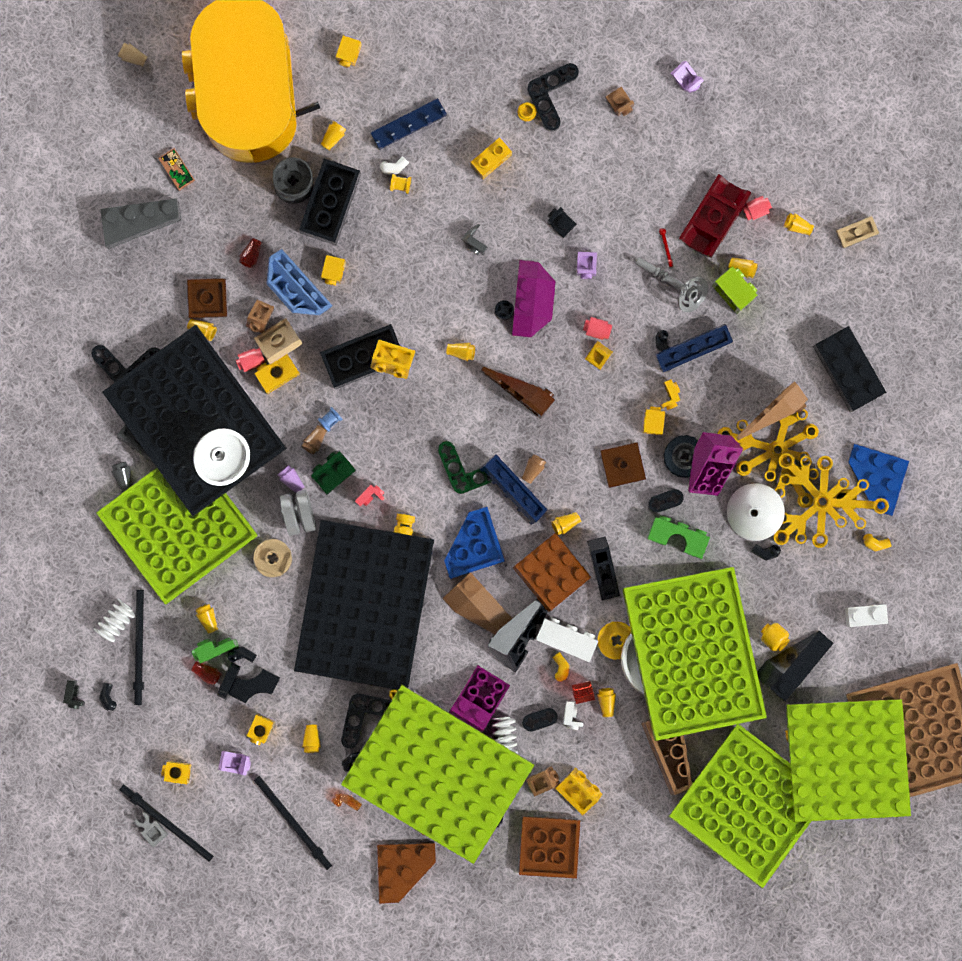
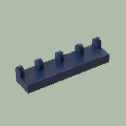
[370,98,447,150]
[655,324,733,373]
[479,454,547,525]

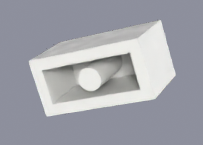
[845,604,888,627]

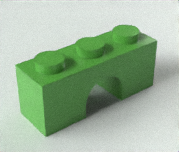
[647,515,710,559]

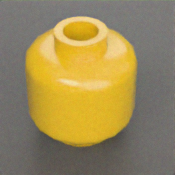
[761,623,790,651]

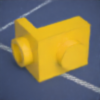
[660,379,680,410]

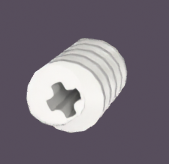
[94,599,135,642]
[491,717,518,753]

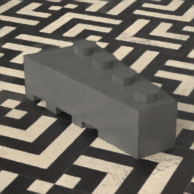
[100,198,181,250]

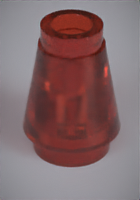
[239,238,262,268]
[191,661,221,686]

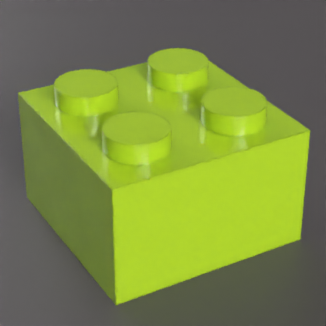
[712,266,758,314]

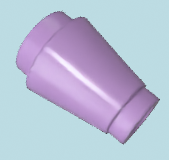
[277,465,305,493]

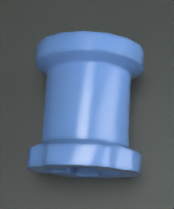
[318,407,343,432]

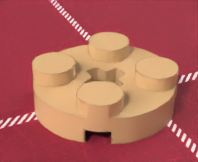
[253,539,292,577]

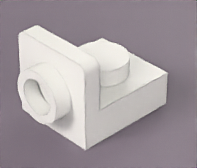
[563,701,583,730]

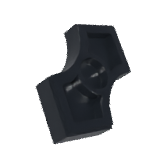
[229,669,281,703]

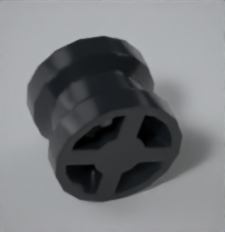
[495,300,514,321]

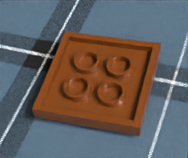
[512,533,591,612]
[519,816,581,879]

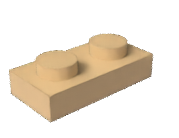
[836,216,879,249]

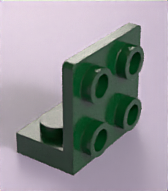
[310,451,356,495]

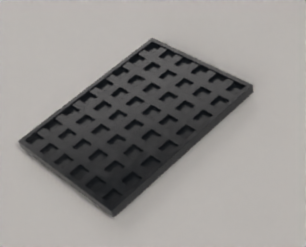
[294,520,434,690]

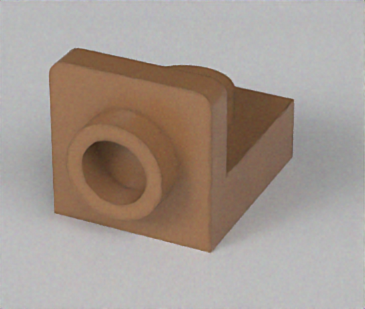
[605,86,635,116]
[246,300,274,333]
[526,766,560,797]

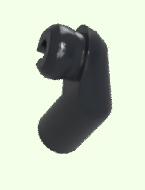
[751,544,781,561]
[227,646,257,663]
[342,751,361,772]

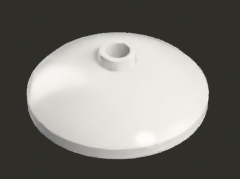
[193,429,250,486]
[727,483,785,541]

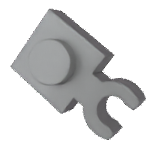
[135,812,169,847]

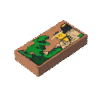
[158,148,195,191]

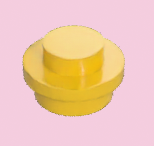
[517,102,536,122]

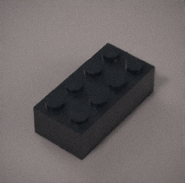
[299,158,361,246]
[320,324,400,390]
[813,326,887,413]

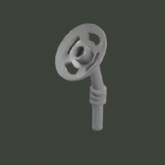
[635,257,708,312]

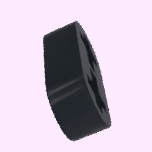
[648,489,684,513]
[217,663,241,700]
[522,708,558,732]

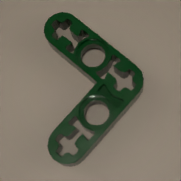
[438,441,492,494]

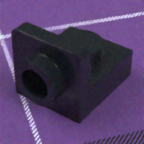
[547,207,577,238]

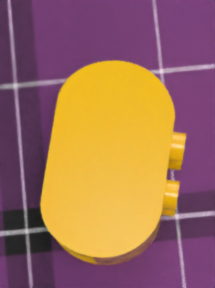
[182,0,297,163]

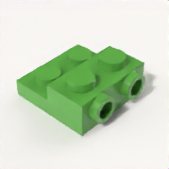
[191,638,239,663]

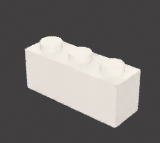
[536,617,598,662]

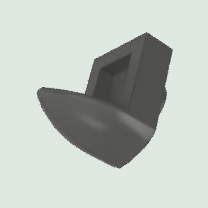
[461,224,488,255]

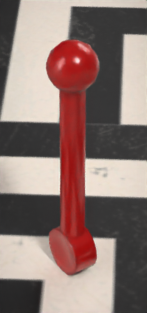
[659,228,673,267]

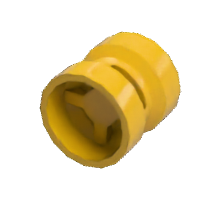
[394,513,415,536]

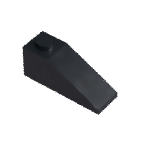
[587,536,620,601]

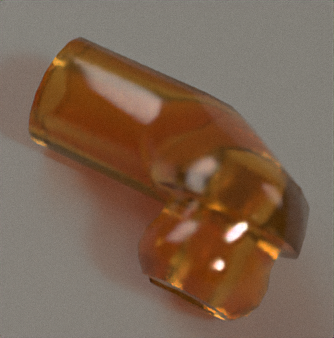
[332,793,362,811]

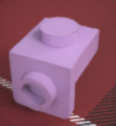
[670,61,704,93]
[577,252,597,279]
[218,751,251,776]

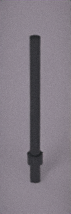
[132,590,144,705]
[254,776,332,870]
[119,784,214,862]

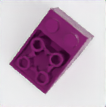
[688,432,743,496]
[449,665,510,732]

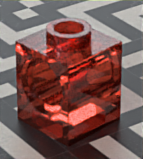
[571,680,595,704]

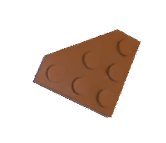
[377,843,436,904]

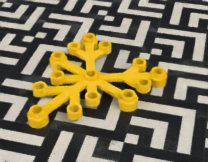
[717,409,819,508]
[774,453,889,548]

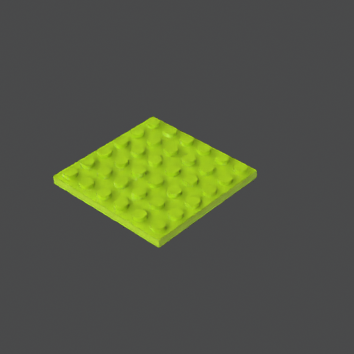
[96,468,258,605]
[786,699,911,822]
[668,724,811,888]

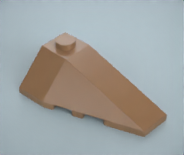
[735,381,808,441]
[443,572,513,635]

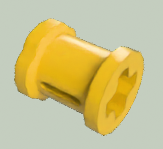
[390,174,412,194]

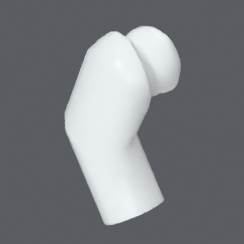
[380,156,409,175]

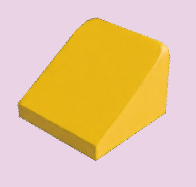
[585,341,613,370]

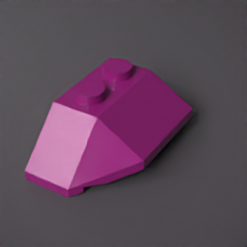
[512,260,556,338]

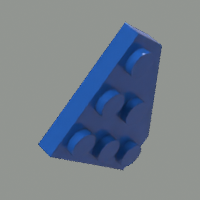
[848,444,909,516]
[444,507,505,579]

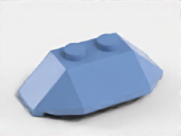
[267,249,332,315]

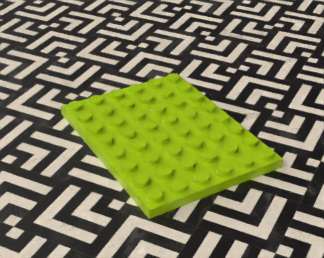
[622,567,767,741]
[341,685,534,864]

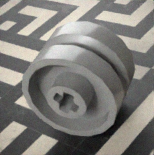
[280,490,316,536]

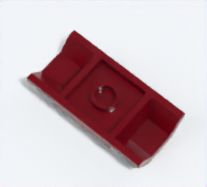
[679,174,751,258]

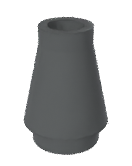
[111,461,132,491]

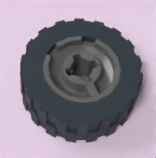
[663,435,698,478]

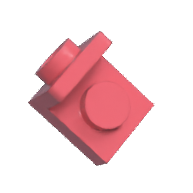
[355,485,385,507]

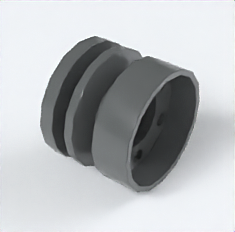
[272,157,314,204]

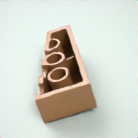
[641,719,692,795]

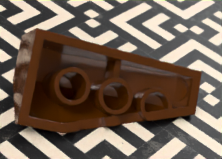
[481,367,555,419]

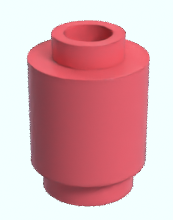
[742,196,772,220]
[583,317,612,340]
[236,348,265,372]

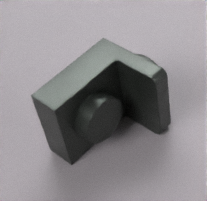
[63,679,85,709]

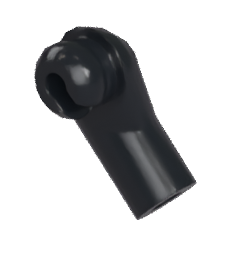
[655,330,670,352]
[99,682,117,711]

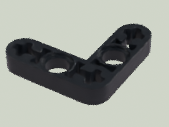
[527,63,579,132]
[91,345,160,382]
[341,693,392,748]

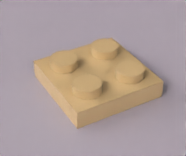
[254,318,303,364]

